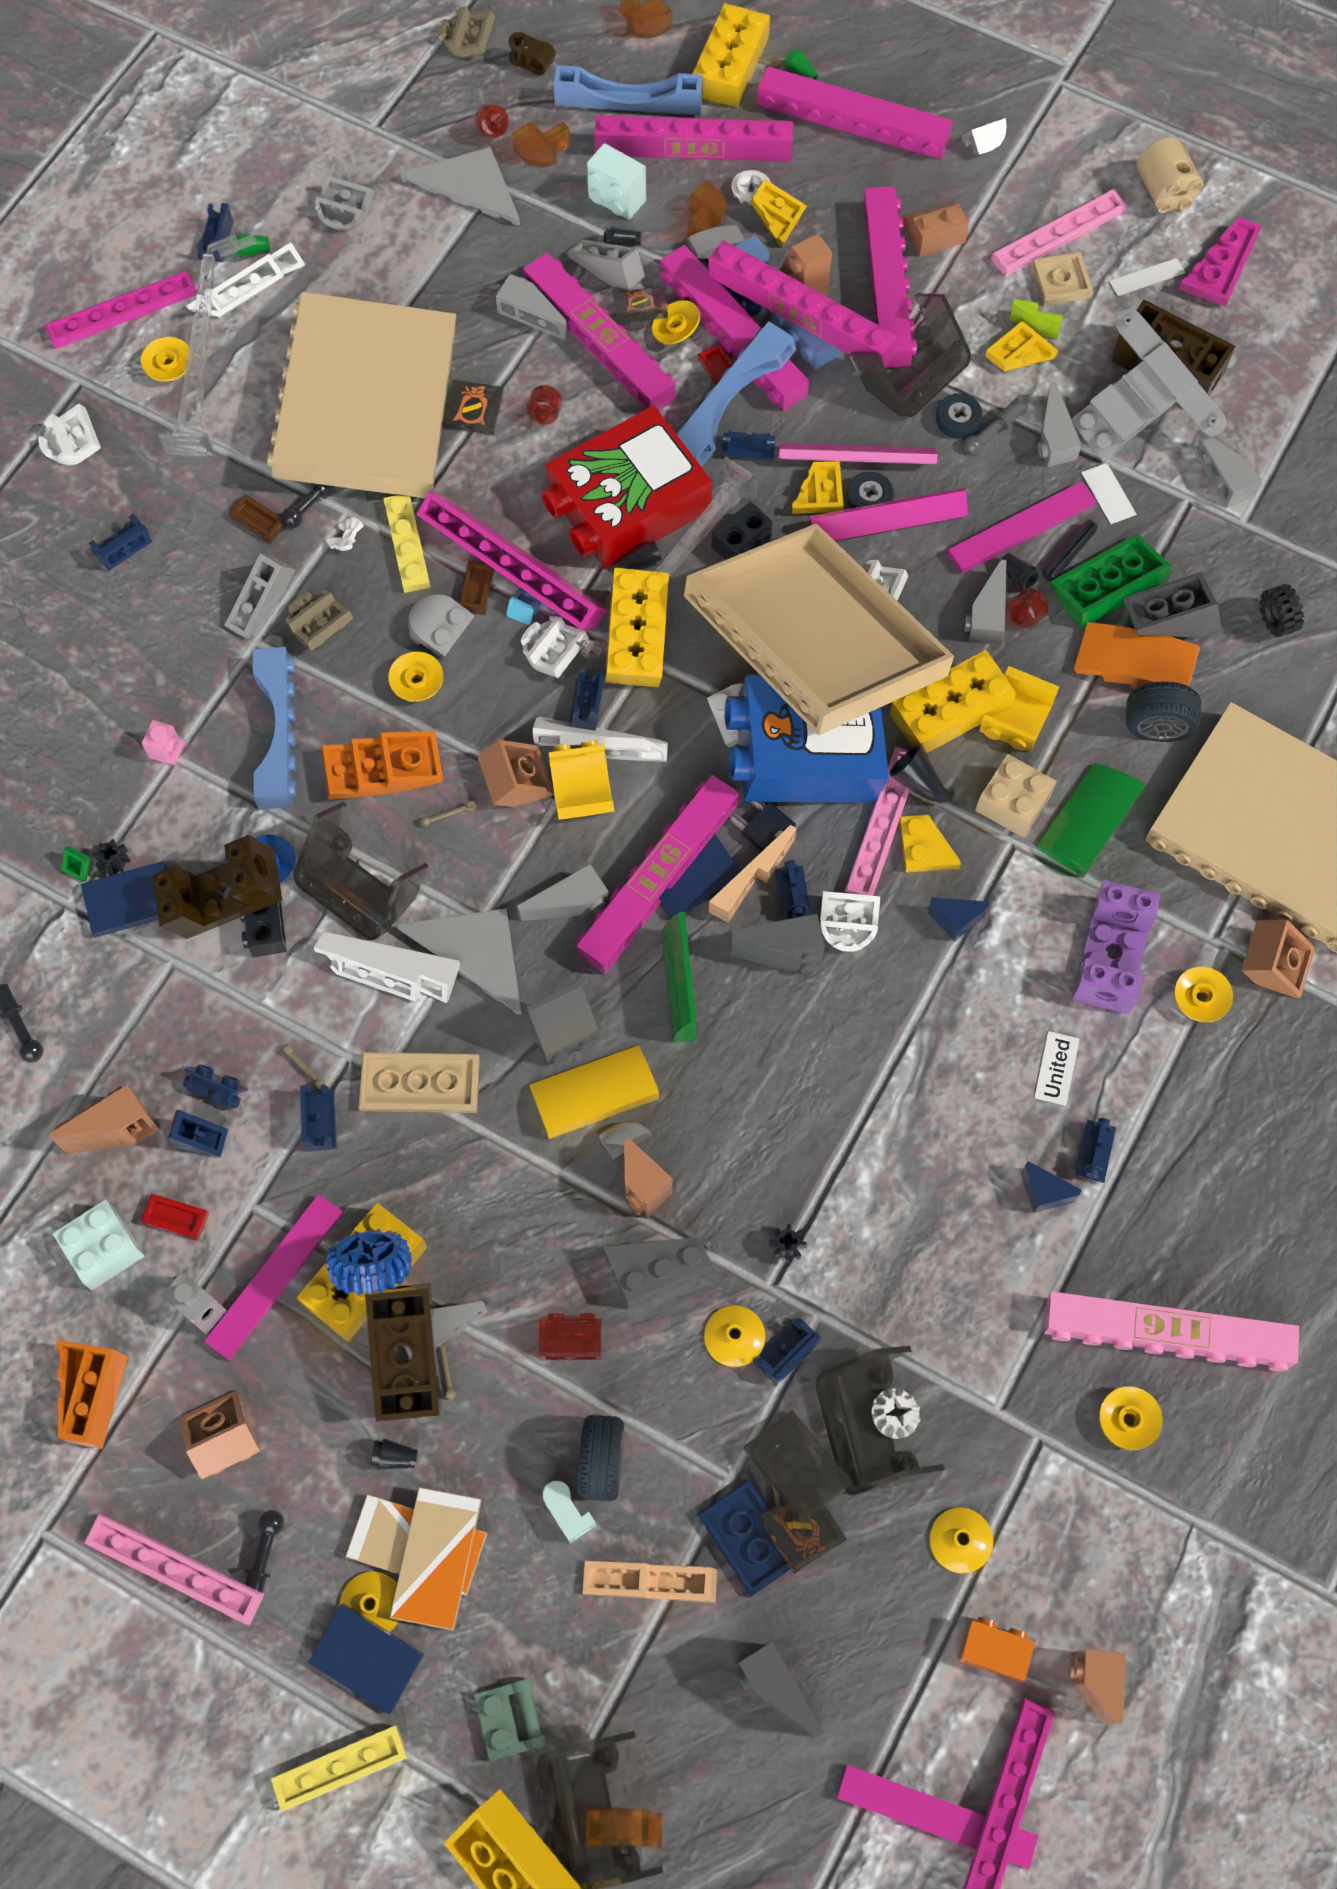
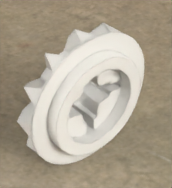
[732,170,771,206]
[872,1388,921,1439]

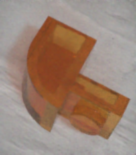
[620,0,672,39]
[512,121,570,167]
[688,180,726,237]
[586,1809,663,1849]

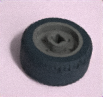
[1126,681,1201,742]
[578,1415,624,1502]

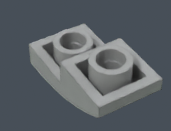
[687,225,745,259]

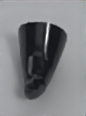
[889,743,955,804]

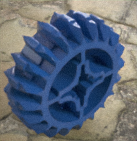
[326,1229,412,1296]

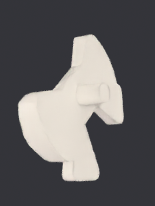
[327,518,363,551]

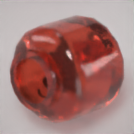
[474,103,509,138]
[526,385,563,424]
[1008,588,1049,629]

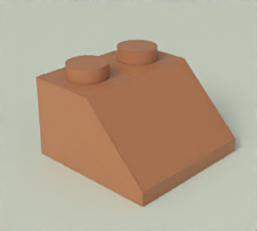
[900,202,969,257]
[478,739,554,807]
[1241,919,1315,998]
[624,1137,672,1219]
[179,1390,260,1480]
[1068,1649,1126,1725]

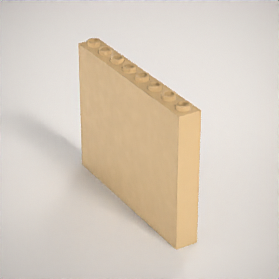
[268,292,456,498]
[684,524,954,735]
[1145,702,1337,953]

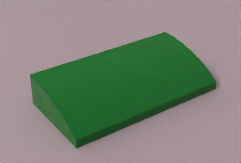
[1050,534,1171,628]
[1036,763,1146,878]
[662,912,697,1043]

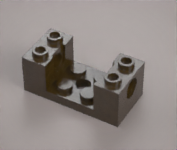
[1111,299,1236,396]
[152,835,283,939]
[365,1283,441,1422]

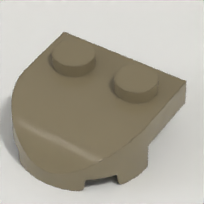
[439,6,495,57]
[285,590,354,651]

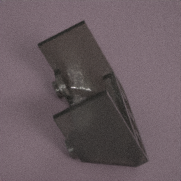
[849,293,971,417]
[293,802,429,940]
[815,1346,945,1495]
[537,1731,663,1889]

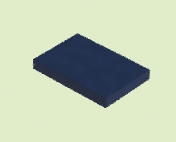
[659,834,741,918]
[81,861,167,938]
[697,1479,803,1597]
[308,1603,425,1715]

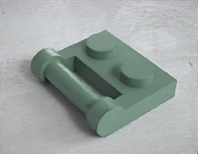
[474,1678,547,1762]

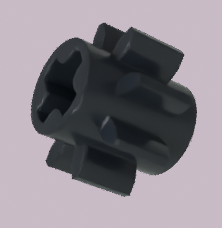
[92,839,131,876]
[768,1224,807,1264]

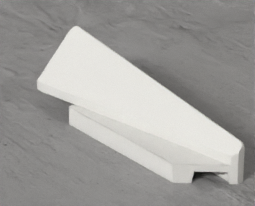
[187,242,305,318]
[533,717,668,762]
[314,932,460,1003]

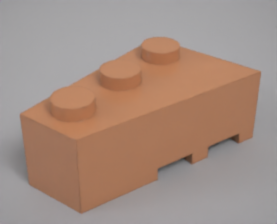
[779,234,832,297]

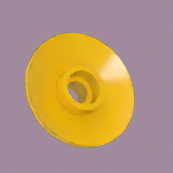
[652,301,700,344]
[141,337,193,382]
[388,652,443,702]
[1174,967,1233,1022]
[704,1305,765,1367]
[1099,1387,1163,1450]
[929,1508,993,1573]
[339,1572,400,1632]

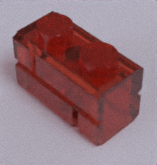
[539,1313,602,1361]

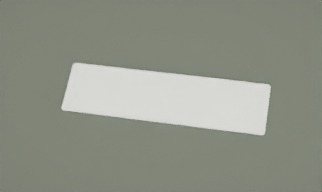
[1109,258,1185,296]

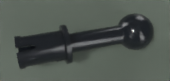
[281,483,335,529]
[0,984,44,1063]
[245,1510,284,1593]

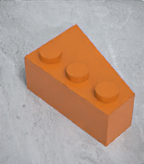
[57,1340,128,1449]

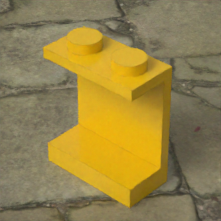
[979,666,1059,753]
[548,740,615,820]

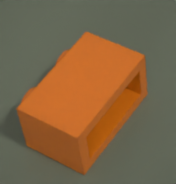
[958,1617,1035,1682]

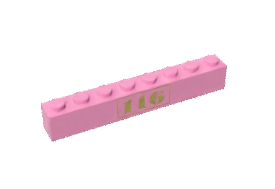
[1044,1291,1299,1372]

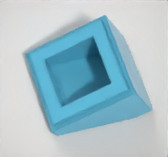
[507,588,542,625]

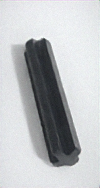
[1042,519,1098,581]

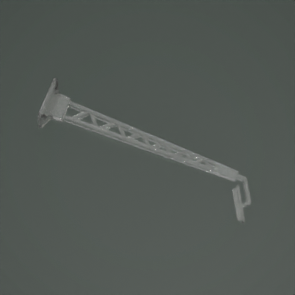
[158,234,257,458]
[576,456,758,658]

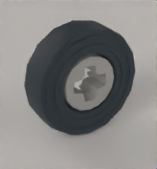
[936,393,983,439]
[846,471,894,508]

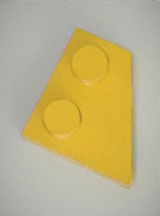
[751,179,807,247]
[986,321,1058,372]
[792,461,843,514]
[899,815,961,872]

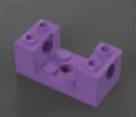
[1072,880,1161,1015]

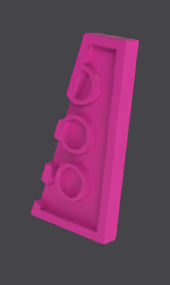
[1178,217,1262,307]

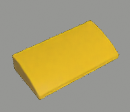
[529,1045,659,1139]

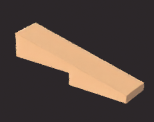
[709,825,797,923]
[582,1561,717,1603]

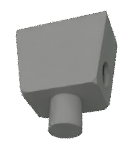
[161,1272,227,1336]

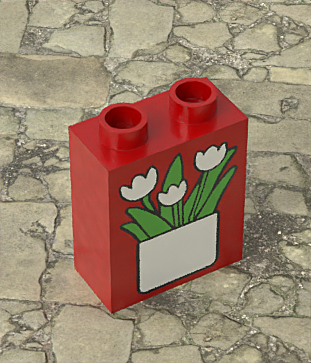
[540,405,712,570]

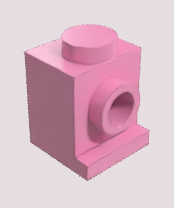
[142,720,185,766]

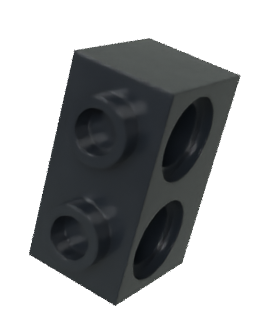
[711,501,773,560]
[240,902,287,958]

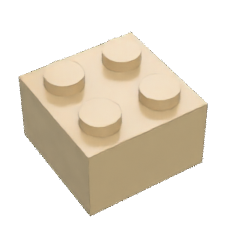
[976,754,1057,838]

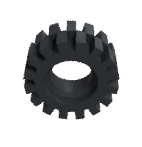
[1260,584,1305,637]

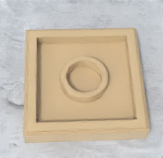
[1031,252,1094,306]

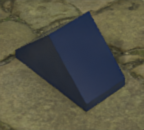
[928,897,989,941]
[168,1110,228,1158]
[1021,1161,1082,1213]

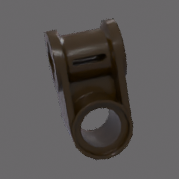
[508,32,556,76]

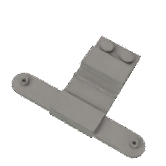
[1071,309,1227,462]

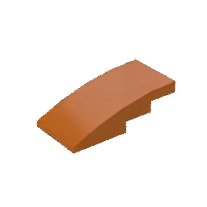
[1074,622,1200,690]
[321,731,443,800]

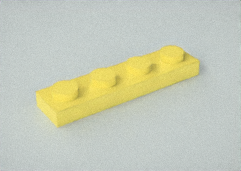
[384,495,431,593]
[271,1725,408,1812]

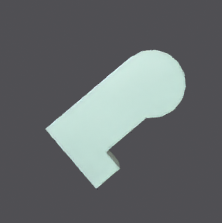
[543,1481,597,1543]

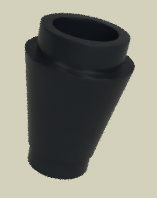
[604,225,641,247]
[621,540,662,570]
[1001,553,1039,590]
[371,1438,418,1470]

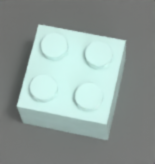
[587,143,646,220]
[53,1199,144,1291]

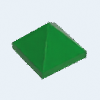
[61,845,91,882]

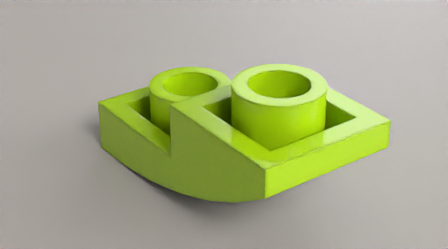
[1009,299,1063,339]

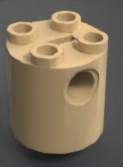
[1136,137,1204,213]

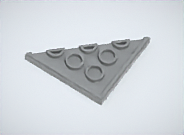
[400,147,520,226]
[397,908,522,1015]

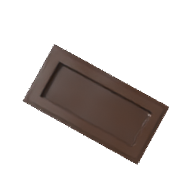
[228,494,286,543]
[459,561,495,615]

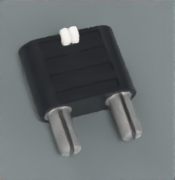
[730,802,796,851]

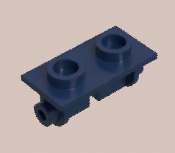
[722,430,775,460]
[775,860,811,920]
[183,1064,248,1109]
[1075,1118,1116,1183]

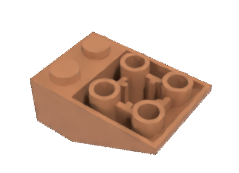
[48,1084,159,1154]

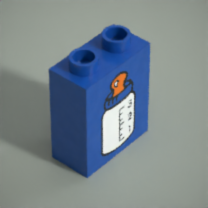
[724,675,889,803]

